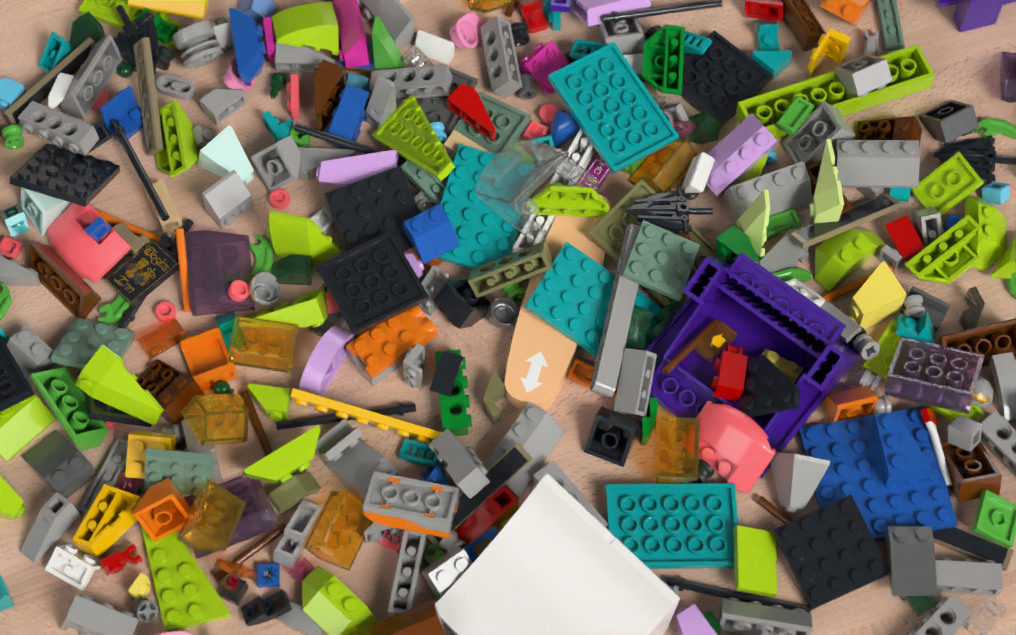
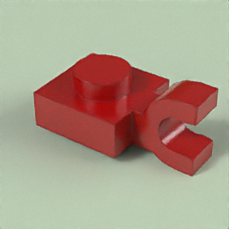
[100,544,143,575]

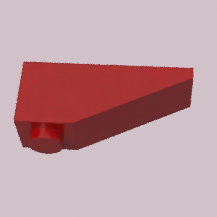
[447,83,496,142]

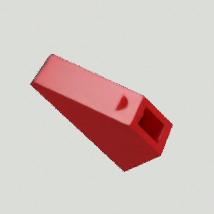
[456,485,519,547]

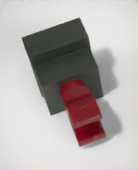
[220,573,249,606]

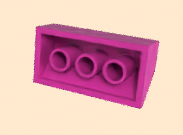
[332,0,369,69]

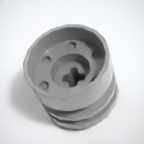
[172,21,223,69]

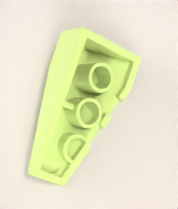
[809,139,844,223]
[735,189,770,261]

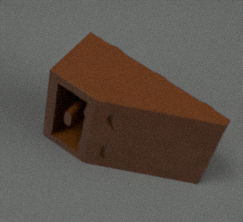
[855,116,922,148]
[136,359,206,424]

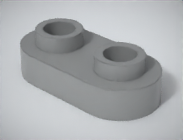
[156,74,195,100]

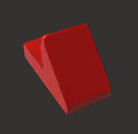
[517,0,548,34]
[745,0,783,22]

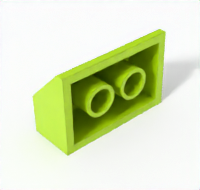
[0,393,56,462]

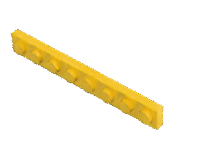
[291,388,442,444]

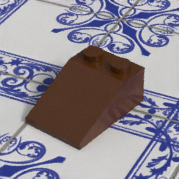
[313,59,346,132]
[940,440,1002,502]

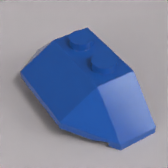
[229,8,266,84]

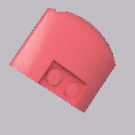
[46,203,132,283]
[680,401,776,494]

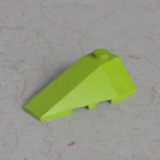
[239,287,328,328]
[75,344,164,426]

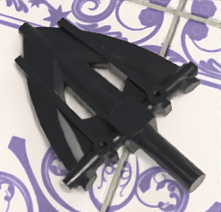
[113,5,161,75]
[934,135,1016,184]
[626,187,713,235]

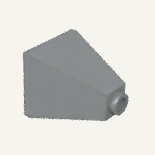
[771,452,830,513]

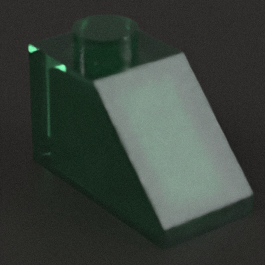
[69,11,106,52]
[674,111,721,145]
[271,255,313,285]

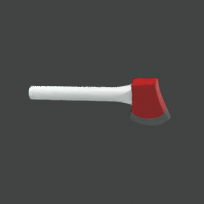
[920,408,952,486]

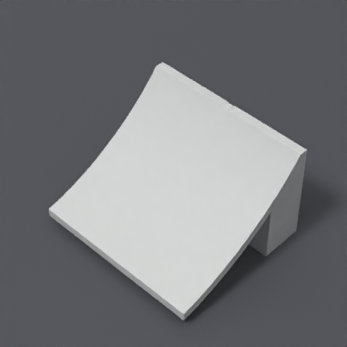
[435,473,680,635]

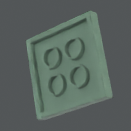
[449,92,531,158]
[621,220,700,301]
[51,317,135,369]
[145,448,213,497]

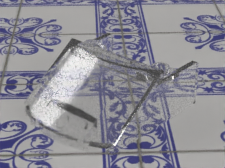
[475,139,599,244]

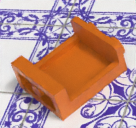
[179,328,238,391]

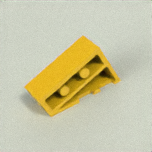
[72,484,142,558]

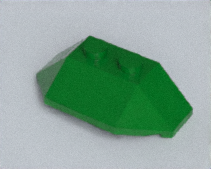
[641,24,685,95]

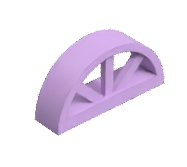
[299,325,358,397]

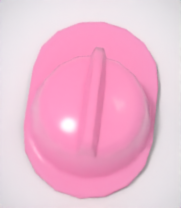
[450,13,483,49]
[223,57,256,92]

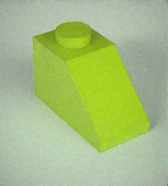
[248,383,292,421]

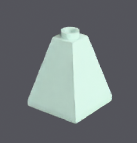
[197,125,254,185]
[20,188,72,237]

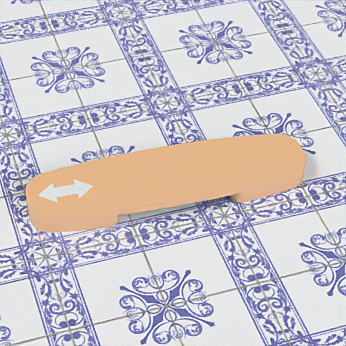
[504,194,612,410]

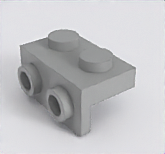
[403,343,426,390]
[315,419,363,462]

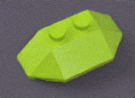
[156,100,199,178]
[525,183,610,218]
[964,195,1007,271]
[905,214,982,285]
[814,227,886,293]
[243,425,321,484]
[302,566,378,635]

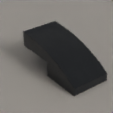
[429,351,464,397]
[241,589,292,626]

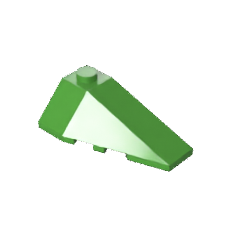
[372,17,405,71]

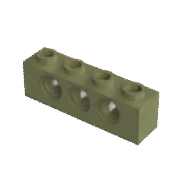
[468,241,554,298]

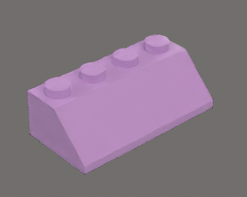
[706,113,779,197]

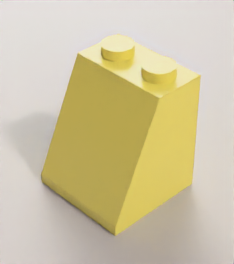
[847,261,907,329]

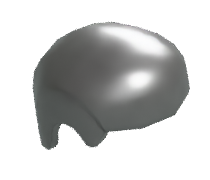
[488,297,519,329]

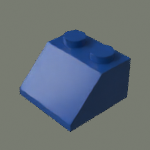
[403,204,459,265]

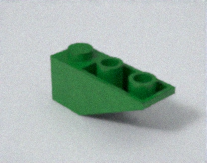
[715,225,761,265]

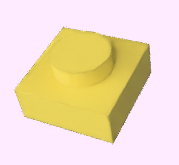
[128,573,151,600]

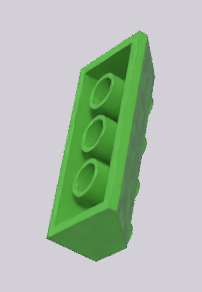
[30,367,109,451]

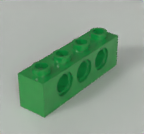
[435,349,472,436]

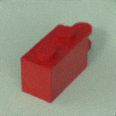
[711,343,748,402]

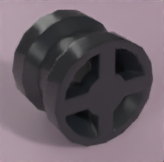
[511,22,530,46]

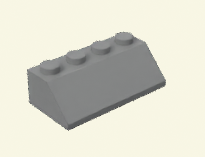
[357,0,415,50]
[59,35,123,120]
[835,140,920,188]
[724,161,812,222]
[484,402,565,499]
[719,598,812,635]

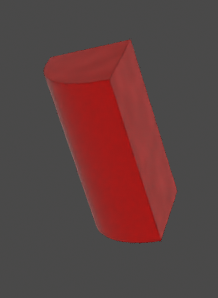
[885,215,925,262]

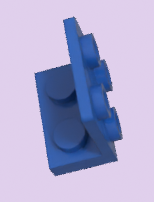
[100,86,143,145]

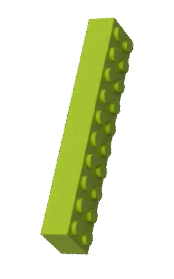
[736,44,935,138]

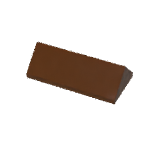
[780,0,826,52]
[28,242,102,319]
[935,318,1016,376]
[350,600,447,635]

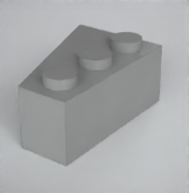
[179,415,223,483]
[428,428,490,499]

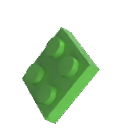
[972,490,1016,548]

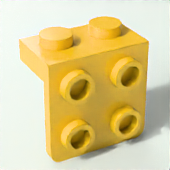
[807,28,851,78]

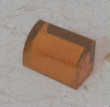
[137,318,186,360]

